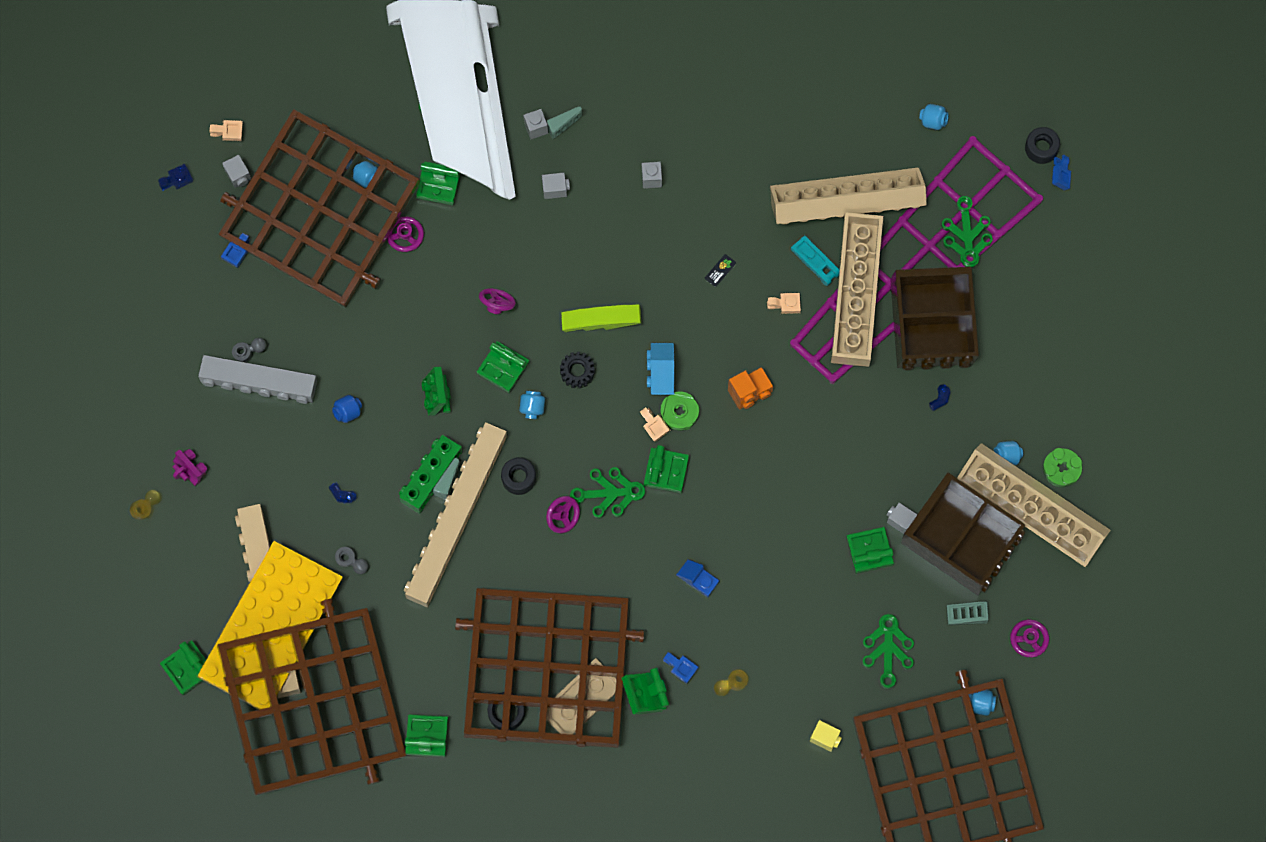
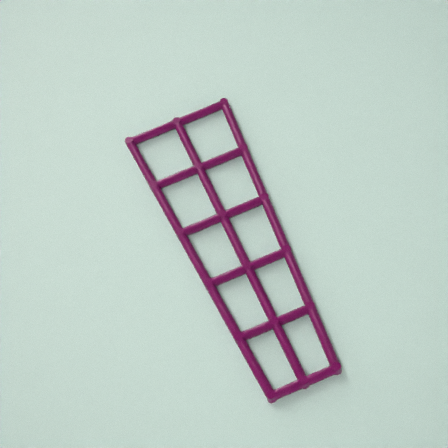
[790,136,1043,384]

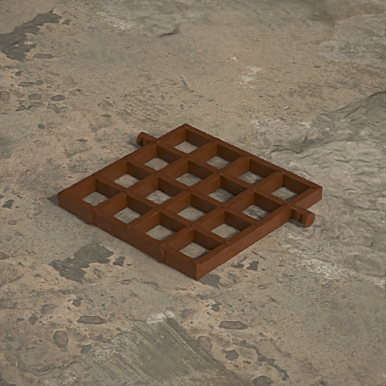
[219,109,420,308]
[456,588,644,748]
[217,599,406,796]
[852,670,1044,842]

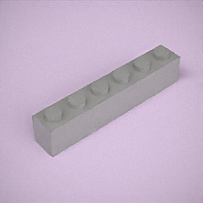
[198,355,317,404]

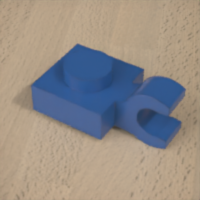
[1052,155,1071,190]
[221,233,250,268]
[663,652,698,684]

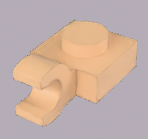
[210,120,243,141]
[767,293,801,314]
[640,407,671,442]

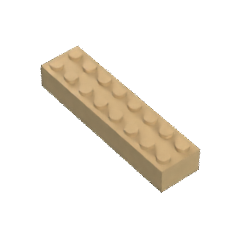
[770,168,926,224]
[831,212,883,367]
[957,443,1111,567]

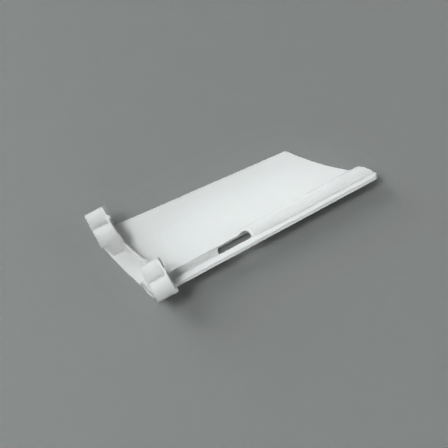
[386,0,515,200]

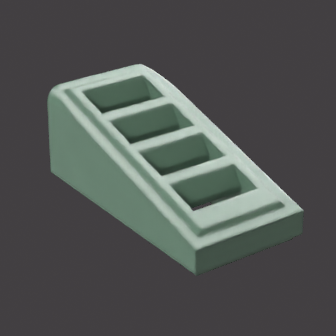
[546,106,582,139]
[433,458,460,499]
[947,601,988,625]

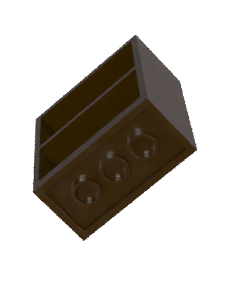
[890,267,979,370]
[901,473,1026,595]

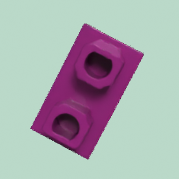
[173,449,207,486]

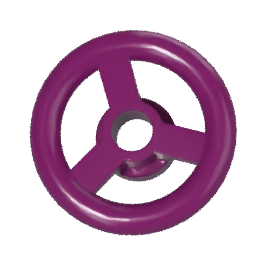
[387,216,424,252]
[479,288,516,314]
[546,496,580,533]
[1010,619,1049,658]

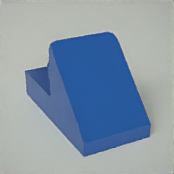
[676,560,719,597]

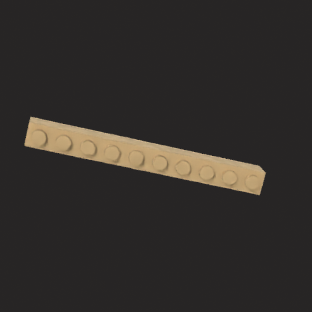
[404,422,507,608]
[235,504,301,698]

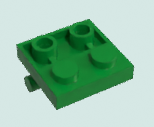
[416,161,461,205]
[477,341,529,393]
[422,367,451,416]
[644,445,689,493]
[846,527,894,574]
[160,640,206,696]
[622,668,669,715]
[405,715,448,757]

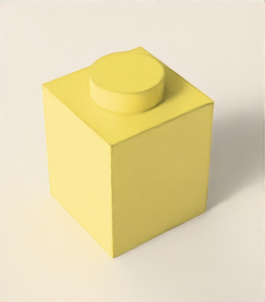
[810,720,842,752]

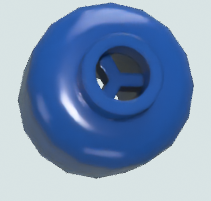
[332,395,362,423]

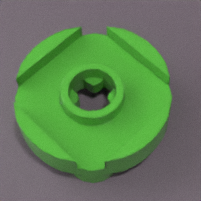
[661,392,699,430]
[1043,448,1082,487]

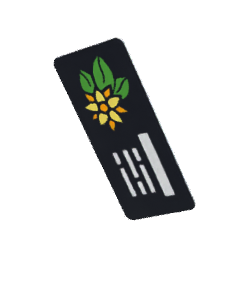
[705,254,736,287]

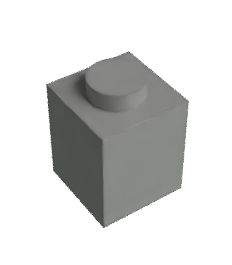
[524,109,548,140]
[222,155,251,188]
[642,162,662,189]
[542,173,570,199]
[887,503,917,534]

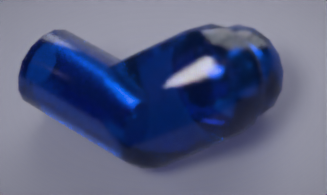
[929,384,951,411]
[329,483,357,504]

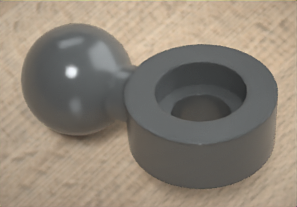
[232,338,266,363]
[335,547,368,574]

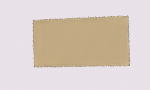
[539,658,616,735]

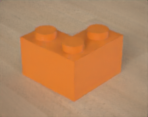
[728,367,773,410]

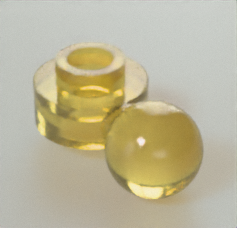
[130,490,161,520]
[714,670,748,696]

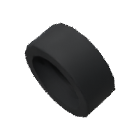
[487,692,525,731]

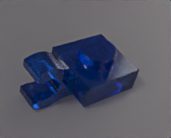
[158,164,193,191]

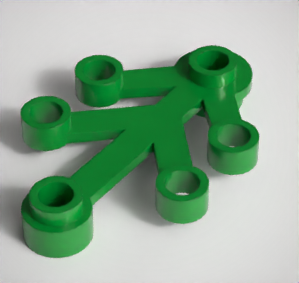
[941,196,993,267]
[570,467,645,519]
[862,614,914,689]

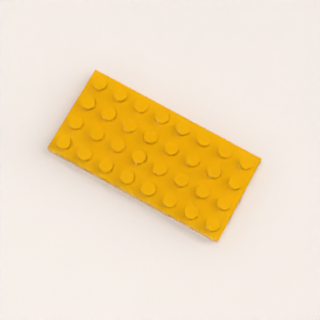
[198,541,343,710]

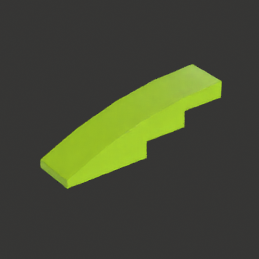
[561,304,641,332]

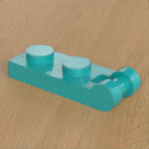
[791,235,839,286]

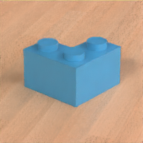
[647,343,674,395]

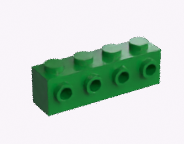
[399,435,462,514]

